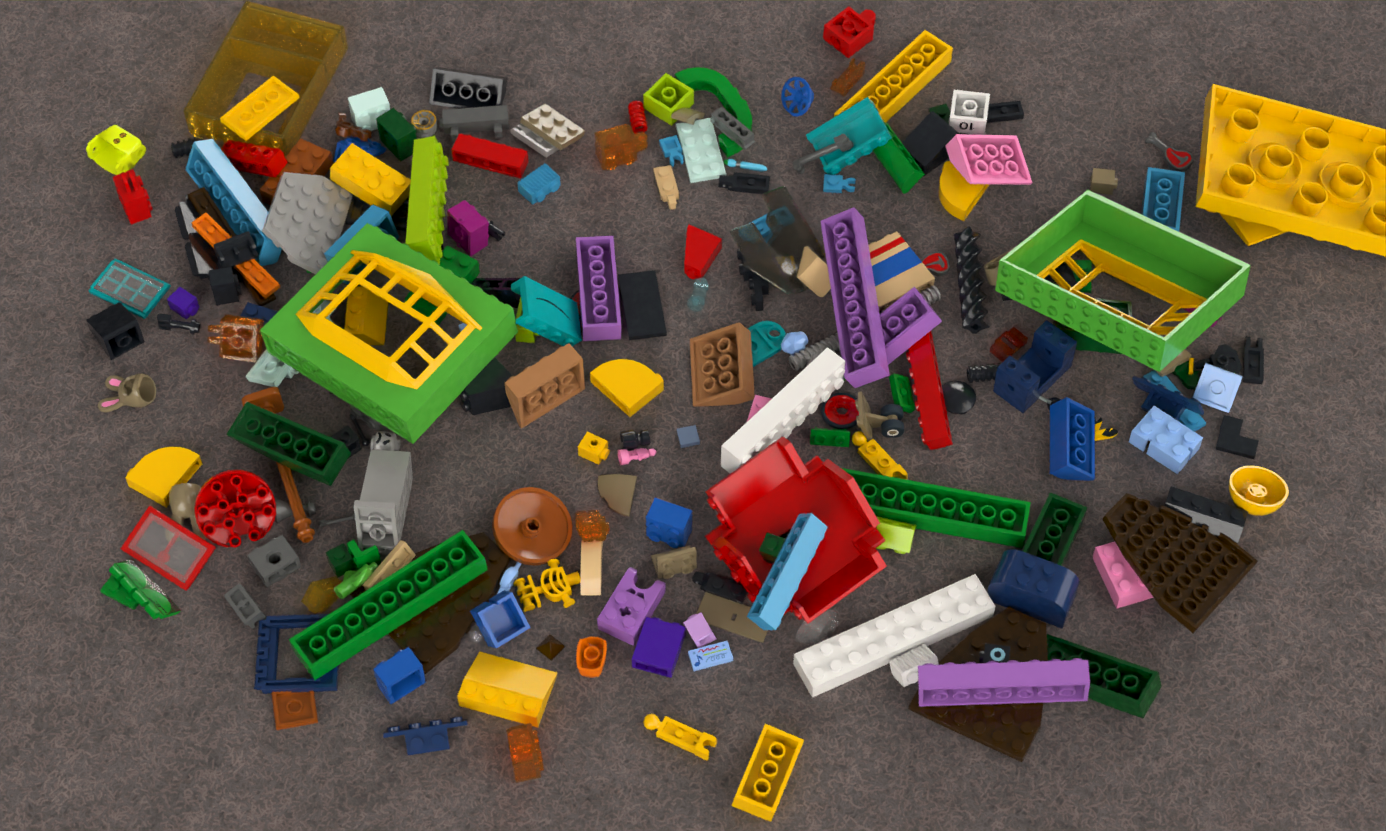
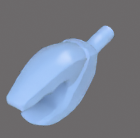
[497,562,522,594]

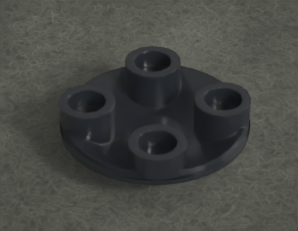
[942,380,976,414]

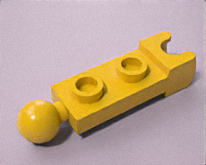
[851,431,908,480]
[643,714,717,761]

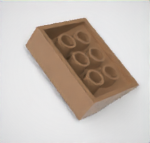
[690,322,755,407]
[505,343,585,429]

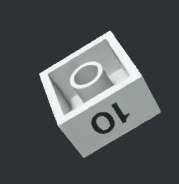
[949,90,990,135]

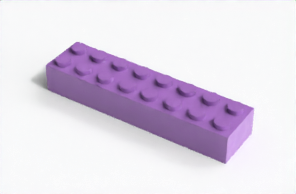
[918,658,1090,706]

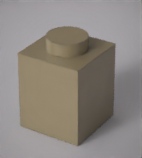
[1090,168,1118,195]

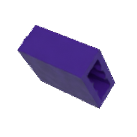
[632,617,686,678]

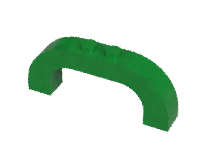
[675,67,752,158]

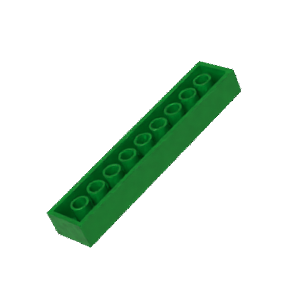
[841,468,1031,548]
[289,530,488,680]

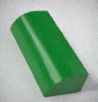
[872,122,924,194]

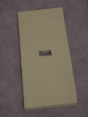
[696,592,768,643]

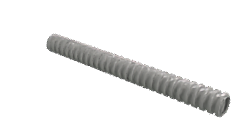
[789,285,941,371]

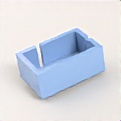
[1129,406,1203,474]

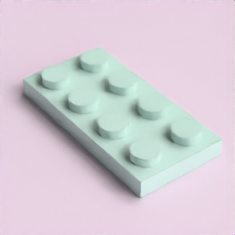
[676,118,726,183]

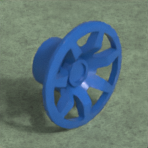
[781,77,814,116]

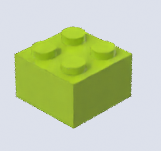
[643,73,694,126]

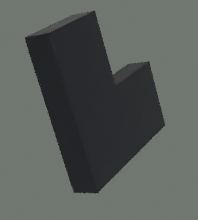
[1216,415,1259,459]

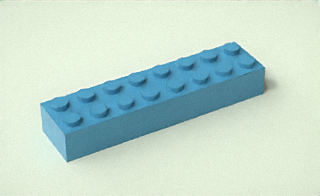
[185,139,282,266]

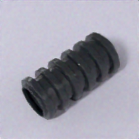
[171,135,204,158]
[967,363,1001,383]

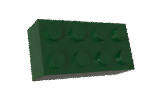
[1023,492,1088,566]

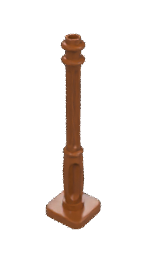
[241,387,315,543]

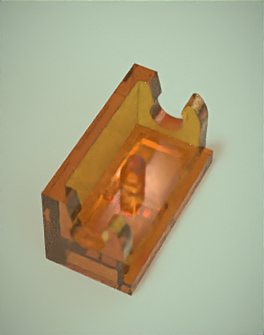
[830,58,865,97]

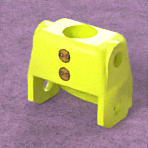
[86,125,146,175]

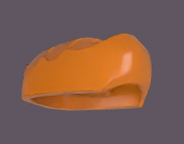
[576,636,607,678]

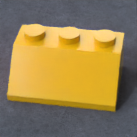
[344,286,388,345]

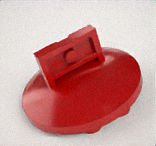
[194,470,276,547]

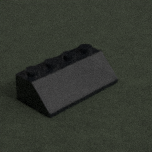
[429,67,508,109]
[1164,486,1248,544]

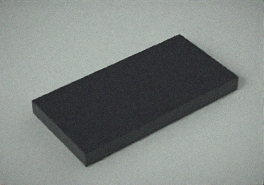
[345,195,409,231]
[618,270,667,340]

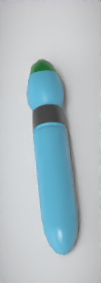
[723,159,767,171]

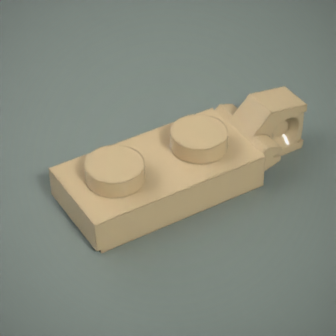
[653,165,679,210]

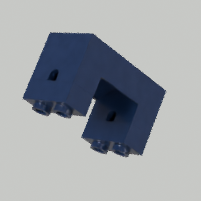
[993,320,1077,413]

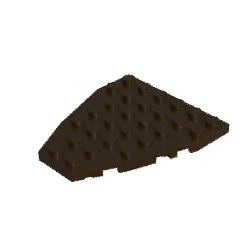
[1102,493,1258,633]
[350,532,510,674]
[908,607,1048,763]

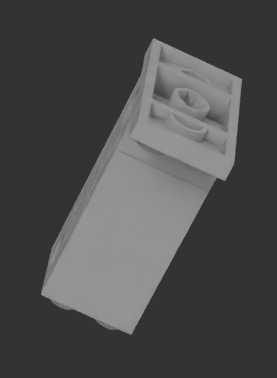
[354,450,413,562]

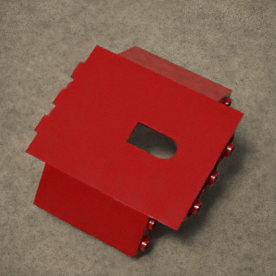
[705,436,887,624]

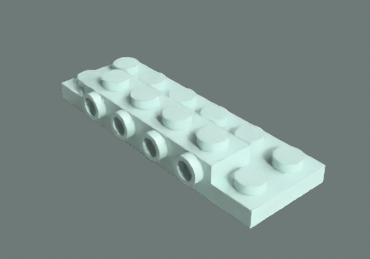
[246,300,337,387]

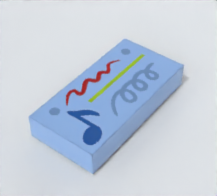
[688,641,733,671]

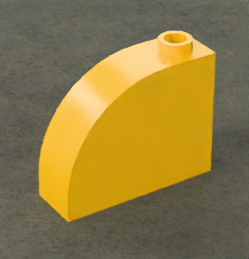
[938,161,990,221]
[590,359,664,417]
[125,447,202,508]

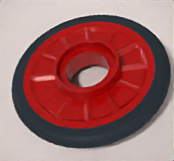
[821,393,859,429]

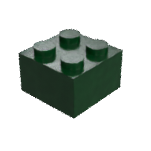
[376,107,417,162]

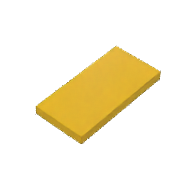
[220,76,299,141]

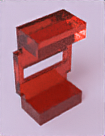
[990,327,1028,362]

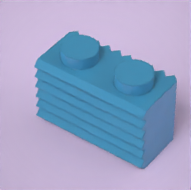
[518,163,561,205]

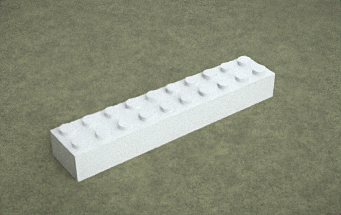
[793,574,996,698]

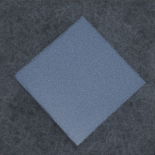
[676,425,700,448]

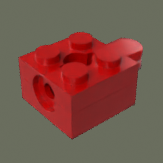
[823,6,876,59]
[112,169,153,225]

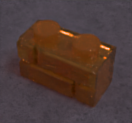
[575,510,609,542]

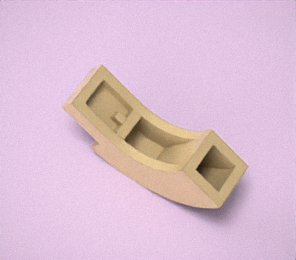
[580,535,603,595]

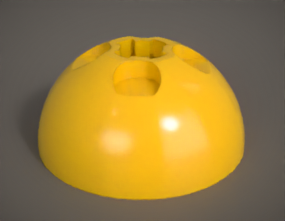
[1229,466,1289,516]

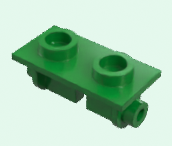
[810,427,850,447]

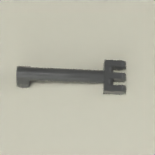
[793,134,854,174]

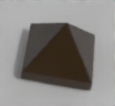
[536,635,565,661]

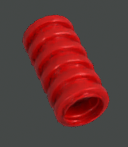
[628,101,648,134]

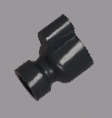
[620,429,650,450]

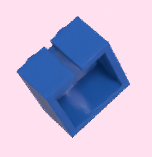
[646,498,693,548]
[470,590,531,648]
[373,647,426,704]

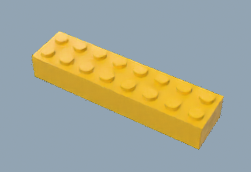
[834,30,953,123]

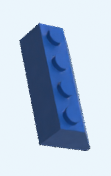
[1050,397,1095,481]

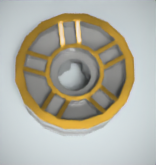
[411,110,437,138]

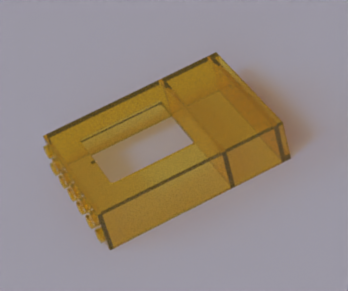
[184,1,348,157]

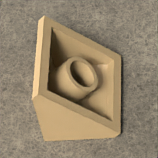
[797,246,831,297]

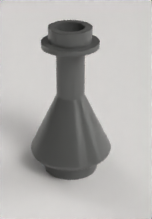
[275,499,316,523]

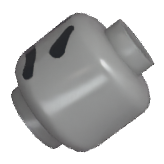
[370,431,400,451]

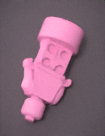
[618,448,656,465]

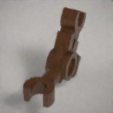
[335,112,372,141]

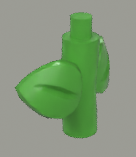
[334,562,378,599]

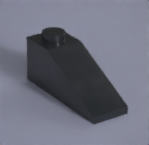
[471,278,521,308]

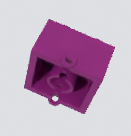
[447,200,489,257]

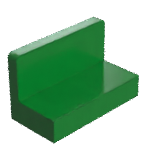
[347,540,381,571]

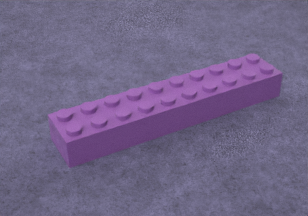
[821,207,890,388]

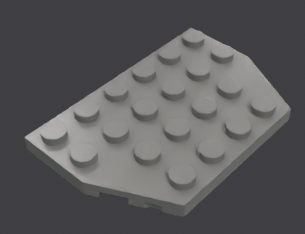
[262,172,353,274]

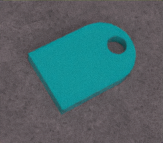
[748,321,786,367]

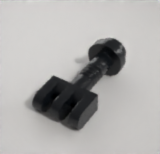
[157,313,201,335]

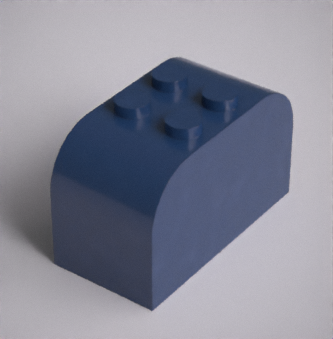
[987,549,1079,629]

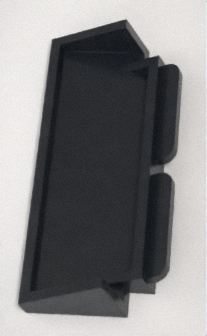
[175,195,241,289]

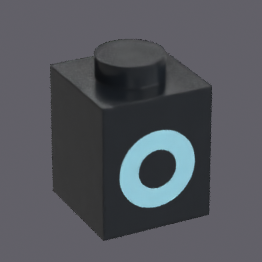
[979,643,1010,663]

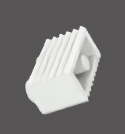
[889,643,939,687]

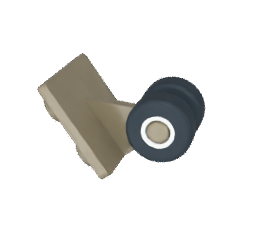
[855,391,904,441]

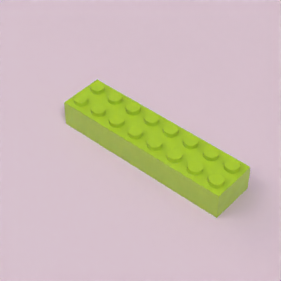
[405,136,449,265]

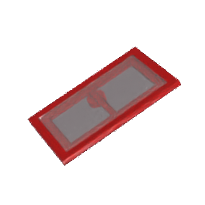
[120,506,216,591]

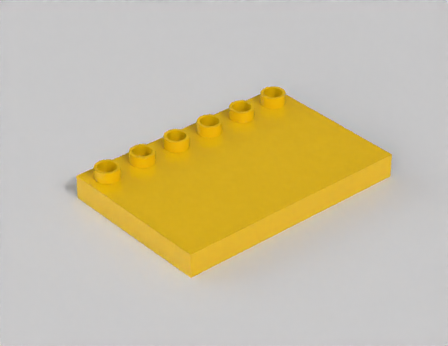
[1196,84,1386,257]

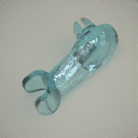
[688,278,709,312]

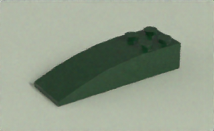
[226,402,351,486]
[1047,634,1162,718]

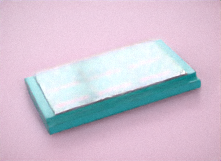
[88,259,171,319]

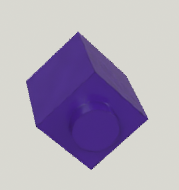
[167,287,199,320]

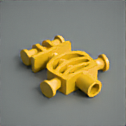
[513,559,581,612]

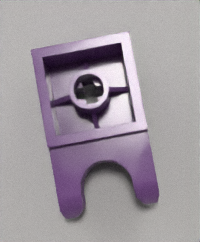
[597,567,666,646]

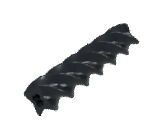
[954,226,990,334]

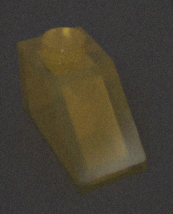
[301,576,342,613]

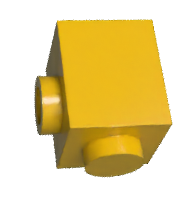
[578,432,610,465]

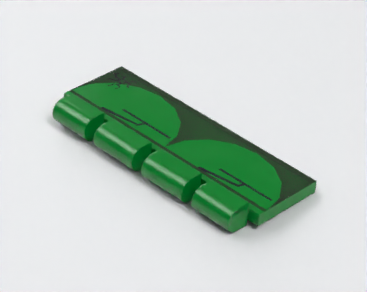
[109,558,181,619]

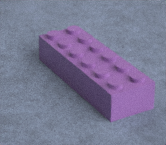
[576,236,621,341]

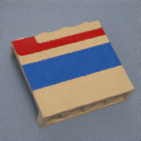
[868,232,935,313]

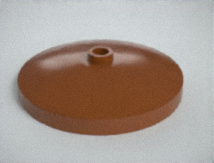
[492,487,572,566]

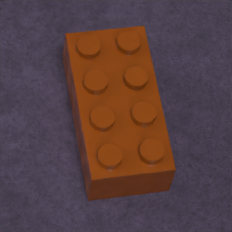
[260,138,334,205]

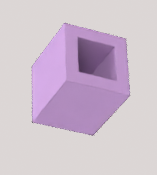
[683,613,716,648]

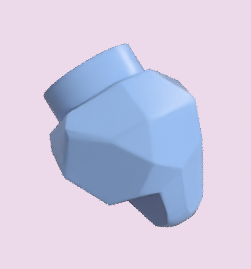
[781,331,808,356]

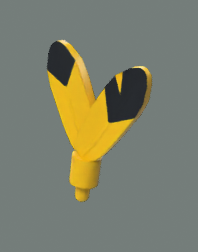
[1095,417,1118,441]

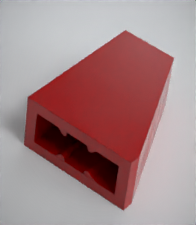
[684,225,722,280]

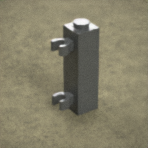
[439,105,509,143]

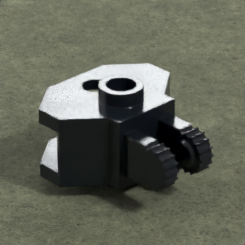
[1194,344,1242,379]

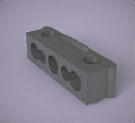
[710,107,755,150]

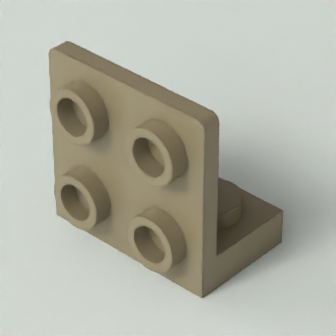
[651,545,697,579]

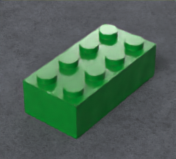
[405,246,480,325]

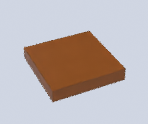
[271,691,318,730]

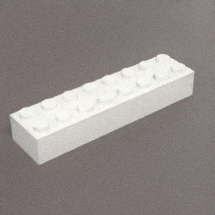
[721,347,845,473]

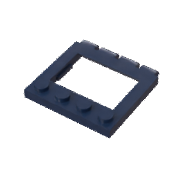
[254,614,339,694]

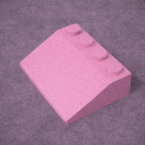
[946,134,1032,185]

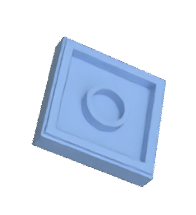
[1192,363,1243,413]

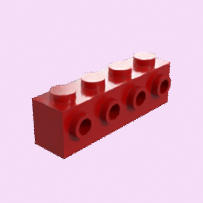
[451,133,529,179]
[221,140,288,178]

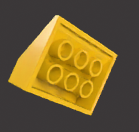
[457,651,558,728]

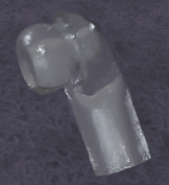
[469,624,482,643]

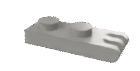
[510,123,558,158]

